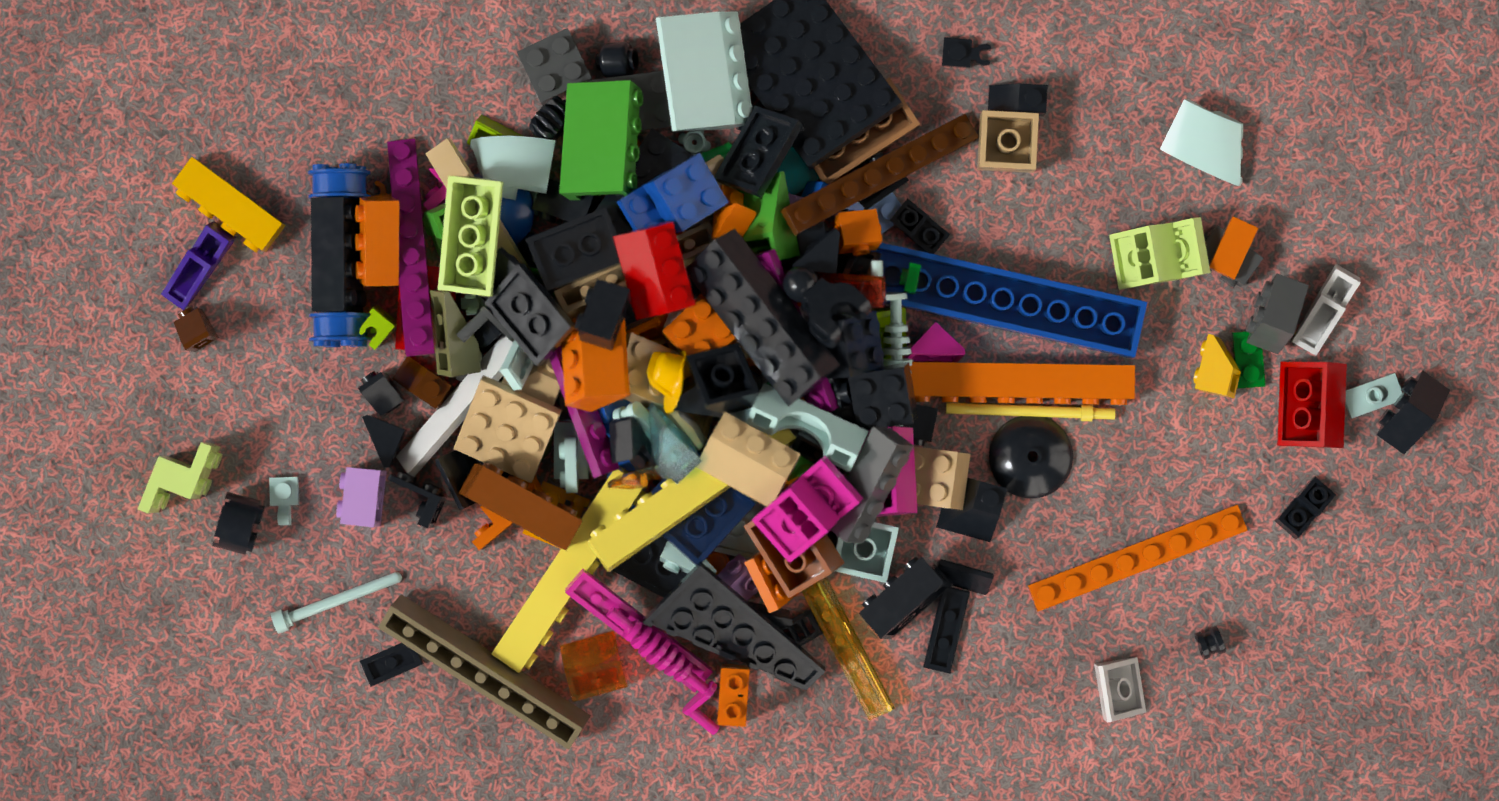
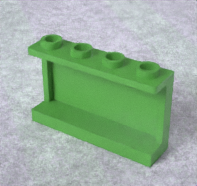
[559,80,643,201]

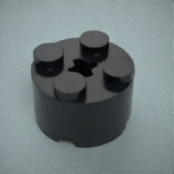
[212,492,265,555]

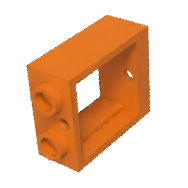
[717,664,750,727]

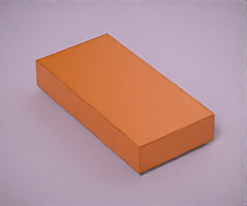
[1209,216,1258,280]

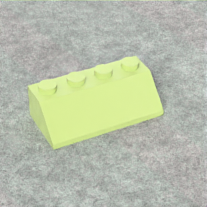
[438,176,503,297]

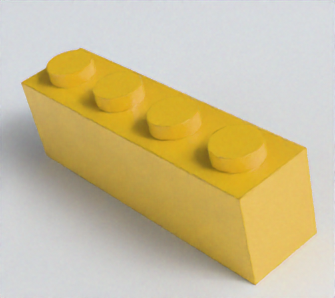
[172,157,286,253]

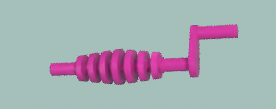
[606,607,720,735]

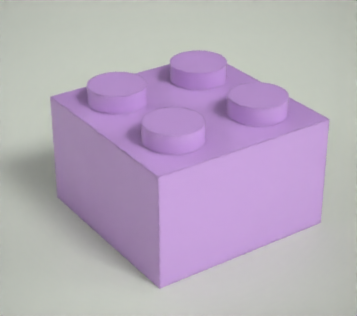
[336,467,387,527]

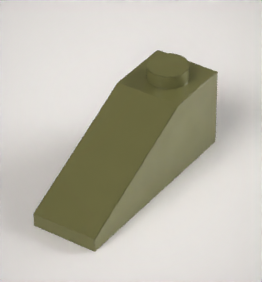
[430,290,482,377]

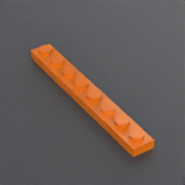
[1027,504,1248,612]

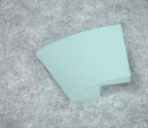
[1160,99,1243,186]
[470,136,555,200]

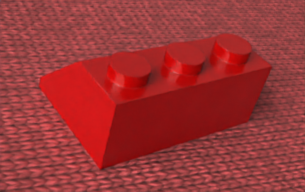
[613,221,695,320]
[1277,362,1347,448]

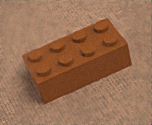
[459,462,583,550]

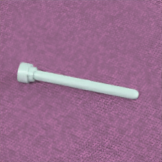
[271,572,402,634]

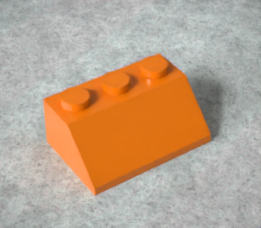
[355,194,399,286]
[561,317,630,412]

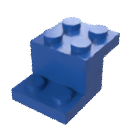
[616,153,729,233]

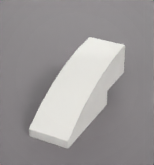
[1292,264,1361,356]

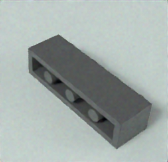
[830,427,914,543]

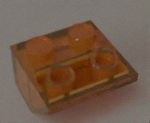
[560,631,629,702]

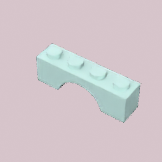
[746,383,869,472]

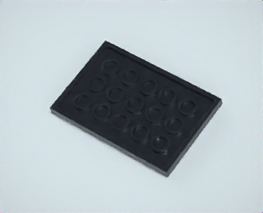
[740,0,903,170]

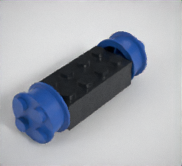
[308,163,372,348]

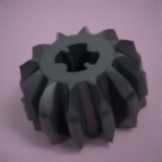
[529,96,566,141]

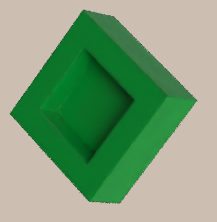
[899,263,921,294]

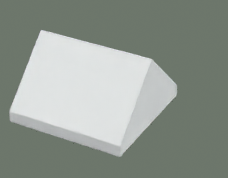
[1094,657,1146,722]

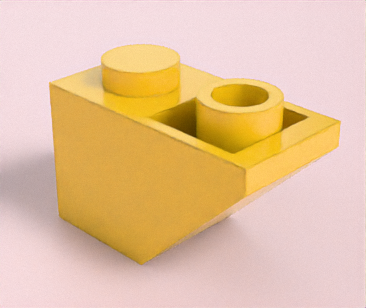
[1194,334,1241,399]

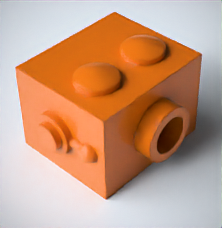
[832,209,883,256]

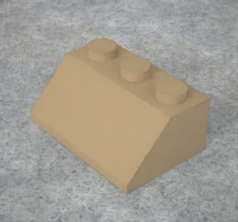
[696,412,800,507]

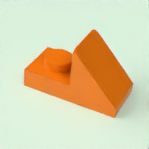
[712,184,757,239]
[472,506,513,551]

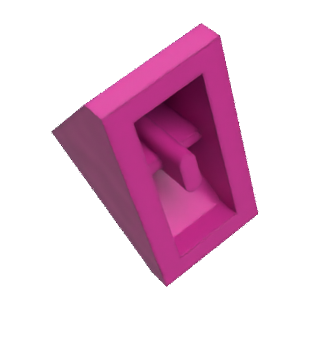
[903,322,965,363]

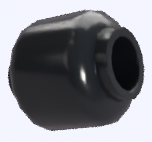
[595,42,639,78]

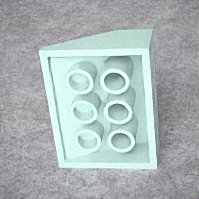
[656,12,753,131]

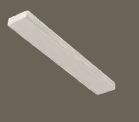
[396,334,514,477]

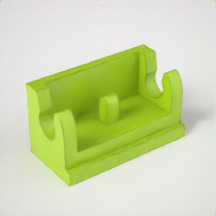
[360,305,397,350]

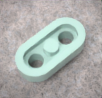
[559,436,578,493]

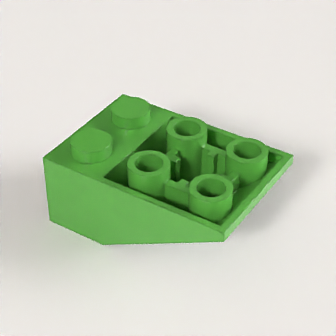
[738,171,800,260]

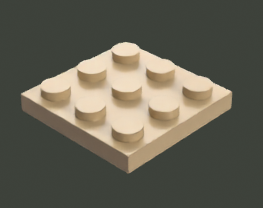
[453,375,562,483]

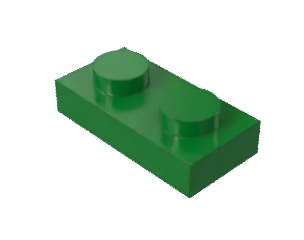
[1232,332,1266,389]

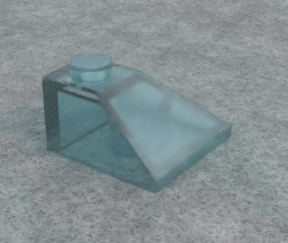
[648,403,702,484]

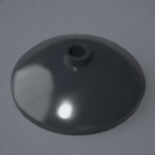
[989,416,1073,499]

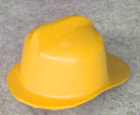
[647,351,686,414]

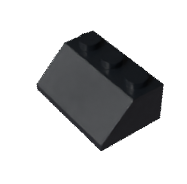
[859,557,954,639]

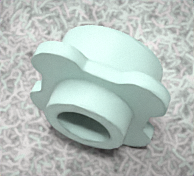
[678,130,711,155]

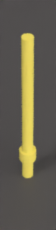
[946,402,1115,422]

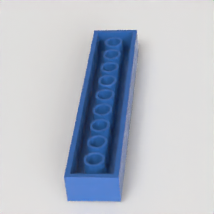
[864,243,1147,358]

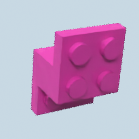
[752,456,863,563]

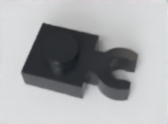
[942,37,991,68]

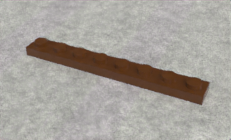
[781,113,979,236]

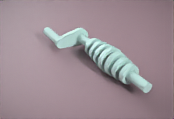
[870,260,912,426]

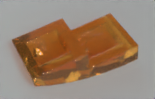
[608,465,672,490]

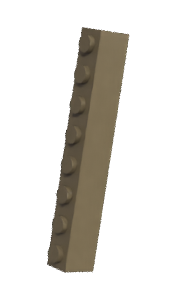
[378,594,591,750]

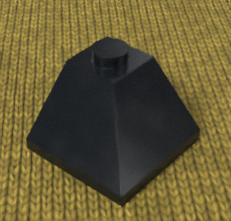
[685,343,760,414]
[936,478,1007,542]

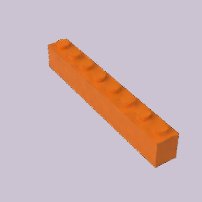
[910,362,1135,405]

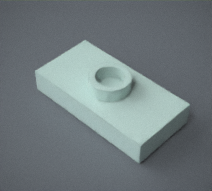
[500,340,534,391]
[1345,373,1402,419]

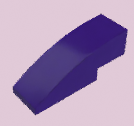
[161,221,237,310]

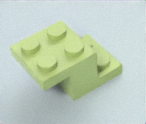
[1109,217,1211,290]
[138,442,222,513]

